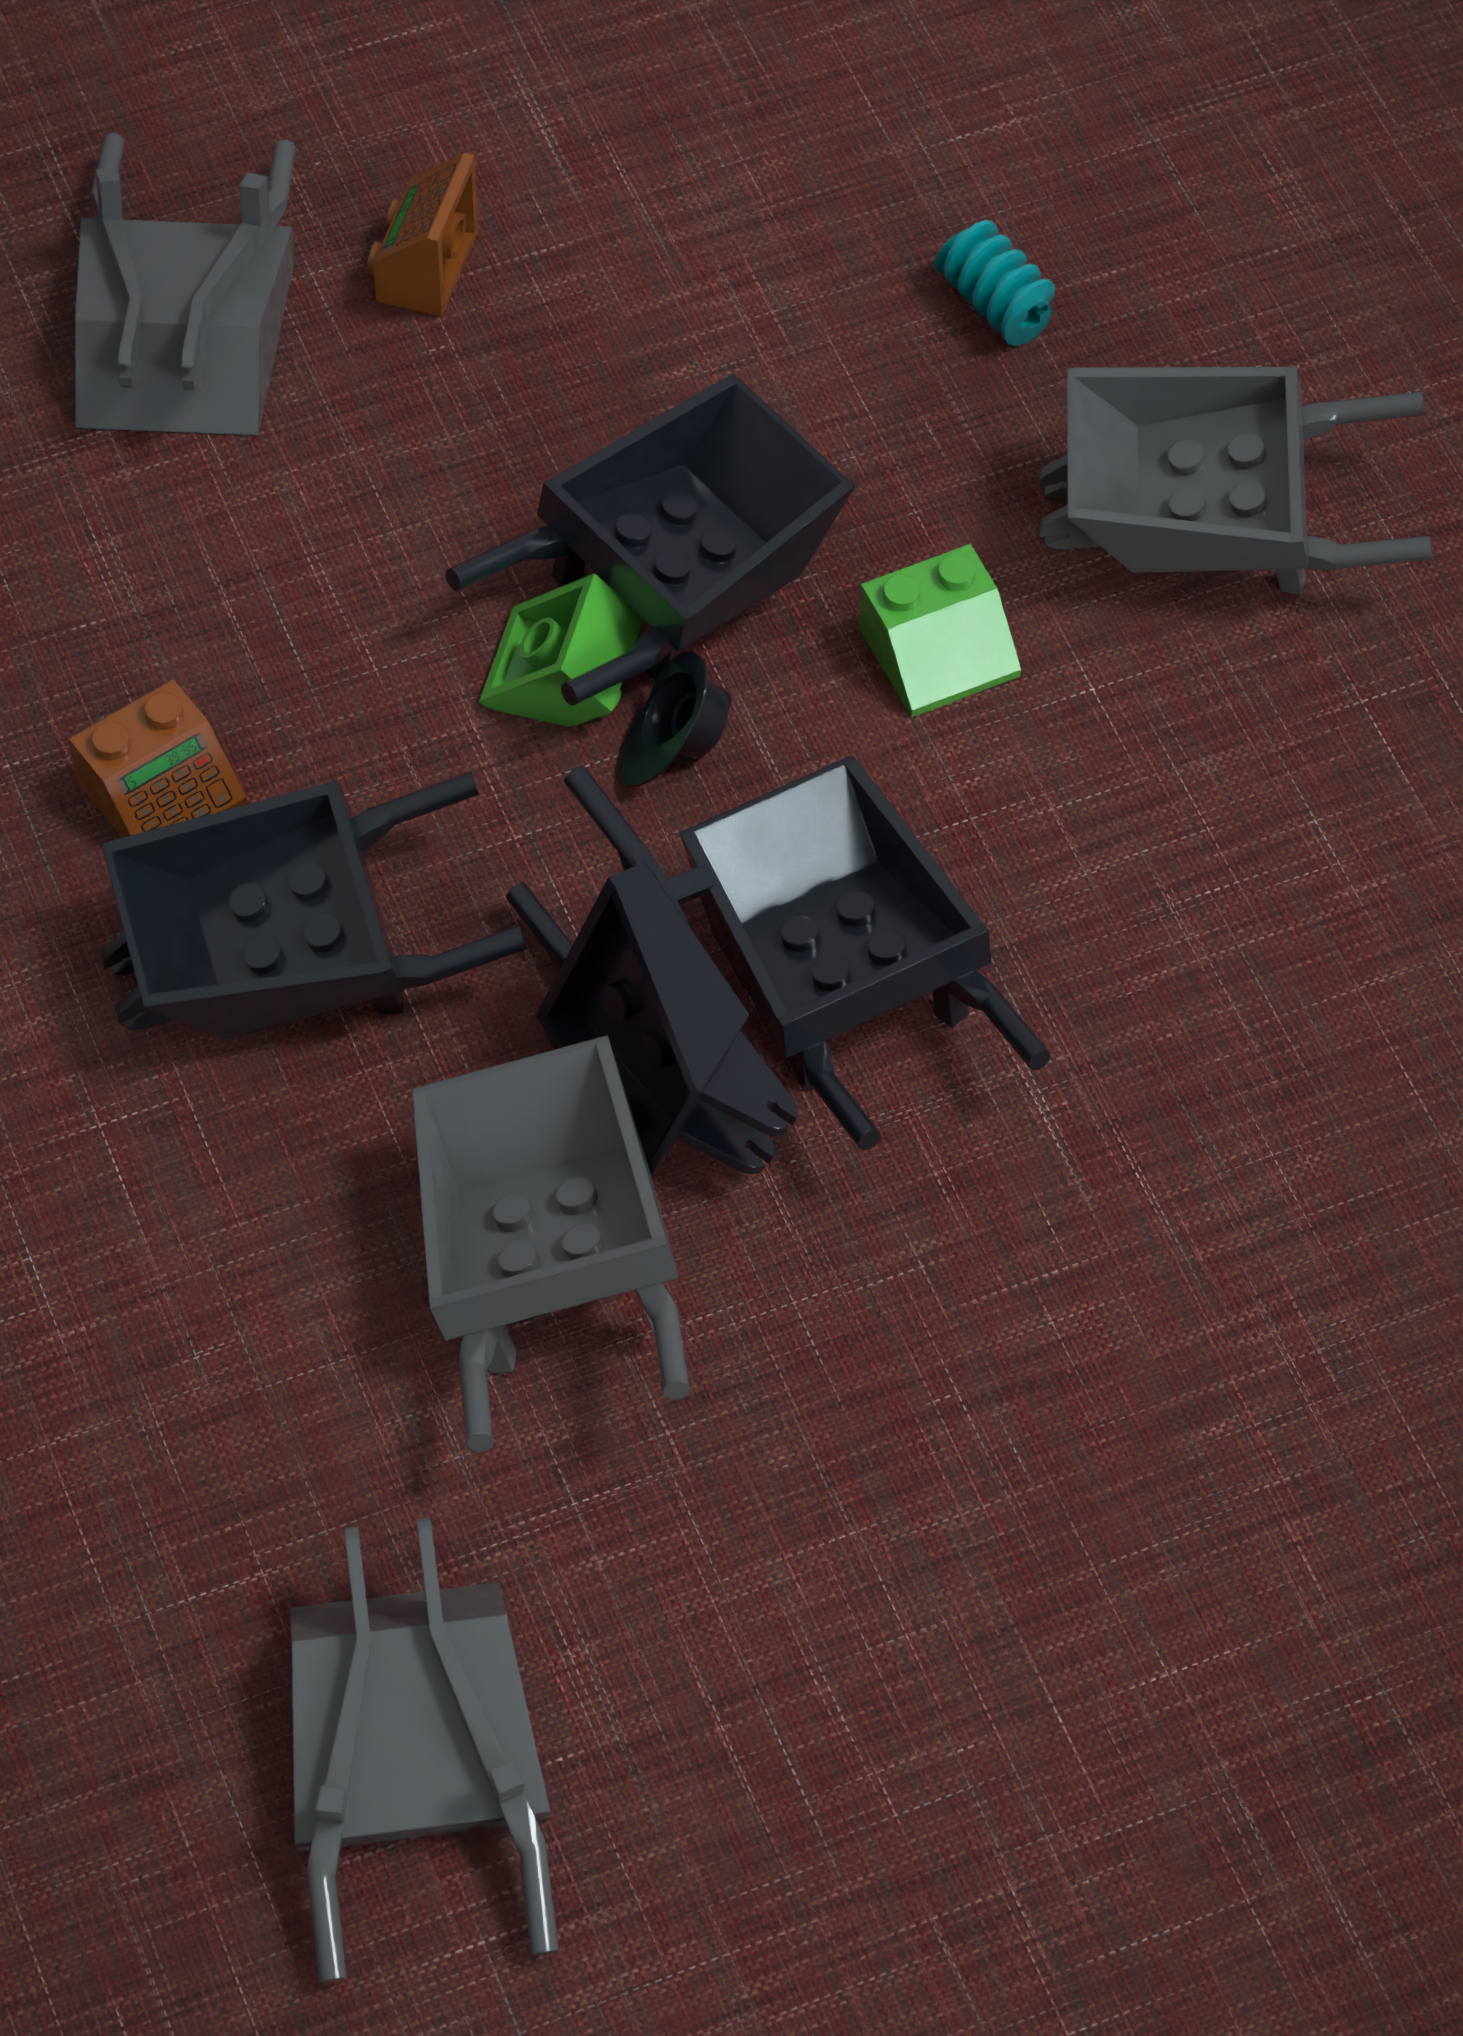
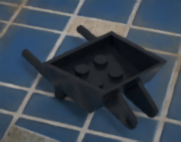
[445,374,855,706]
[679,755,1051,1150]
[506,766,798,1178]
[101,772,528,1039]

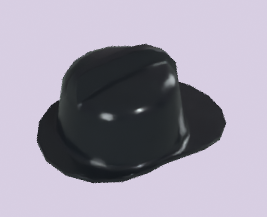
[617,652,732,787]

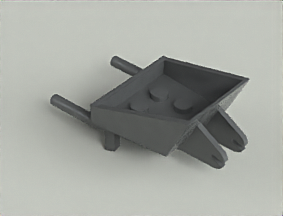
[75,133,296,435]
[1039,365,1432,595]
[413,1035,690,1452]
[290,1518,559,1983]

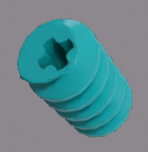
[933,220,1056,346]

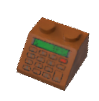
[367,153,478,317]
[69,679,247,838]

